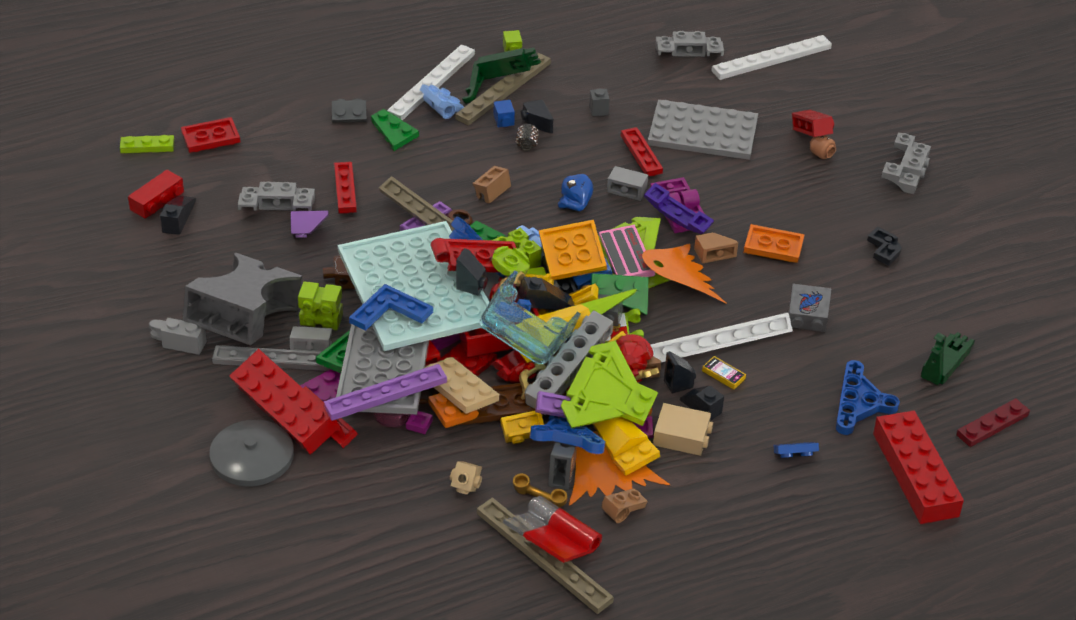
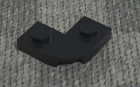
[867,226,902,266]

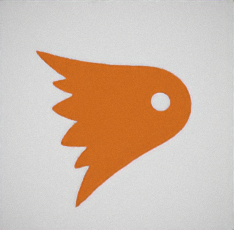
[642,244,727,304]
[569,431,670,506]

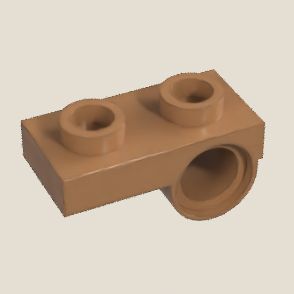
[602,489,648,523]

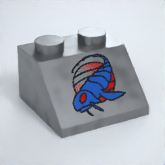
[788,284,831,332]

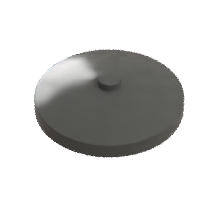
[209,420,294,486]

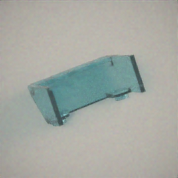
[480,271,581,364]

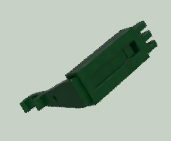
[462,48,541,104]
[921,332,975,385]

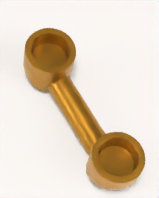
[513,473,567,508]

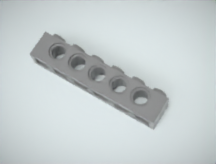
[524,310,613,415]

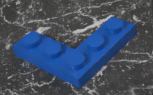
[349,284,433,331]

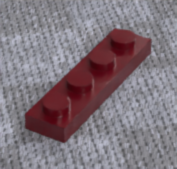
[956,398,1030,447]

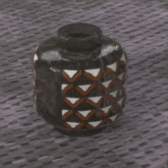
[515,124,539,150]

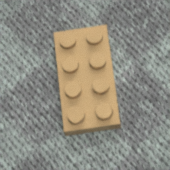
[425,357,499,414]

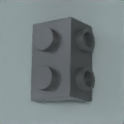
[332,98,367,122]

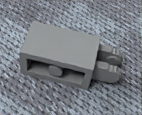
[149,318,207,355]

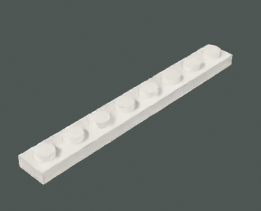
[712,35,832,80]
[387,45,475,120]
[651,313,793,362]

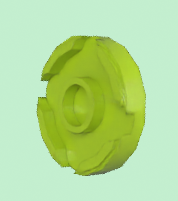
[491,246,530,277]

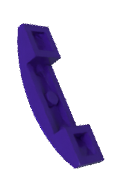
[644,183,714,234]

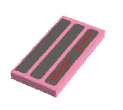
[599,225,655,277]

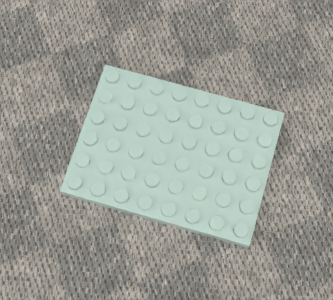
[338,221,498,351]

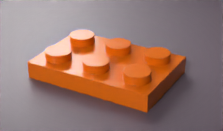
[743,224,805,263]

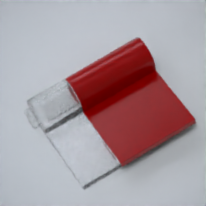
[503,496,602,563]

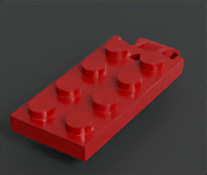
[430,238,516,273]

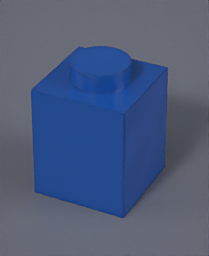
[493,100,515,127]

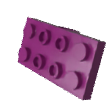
[650,177,705,233]

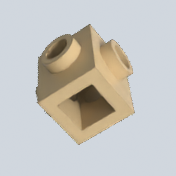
[450,461,482,494]

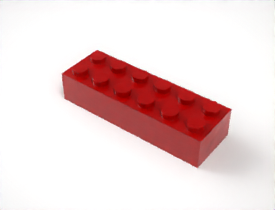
[229,348,340,455]
[873,410,964,524]

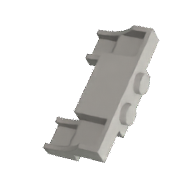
[655,31,724,57]
[881,132,931,194]
[238,182,315,211]

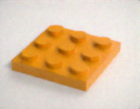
[539,220,607,280]

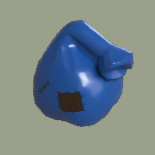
[558,174,593,211]

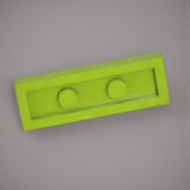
[120,135,174,153]

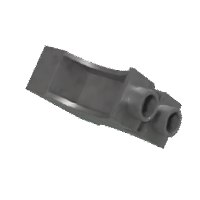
[183,253,302,345]

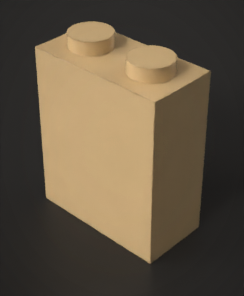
[653,403,713,456]

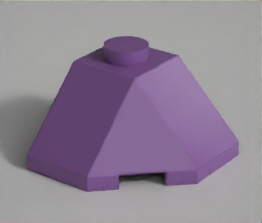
[291,211,329,238]

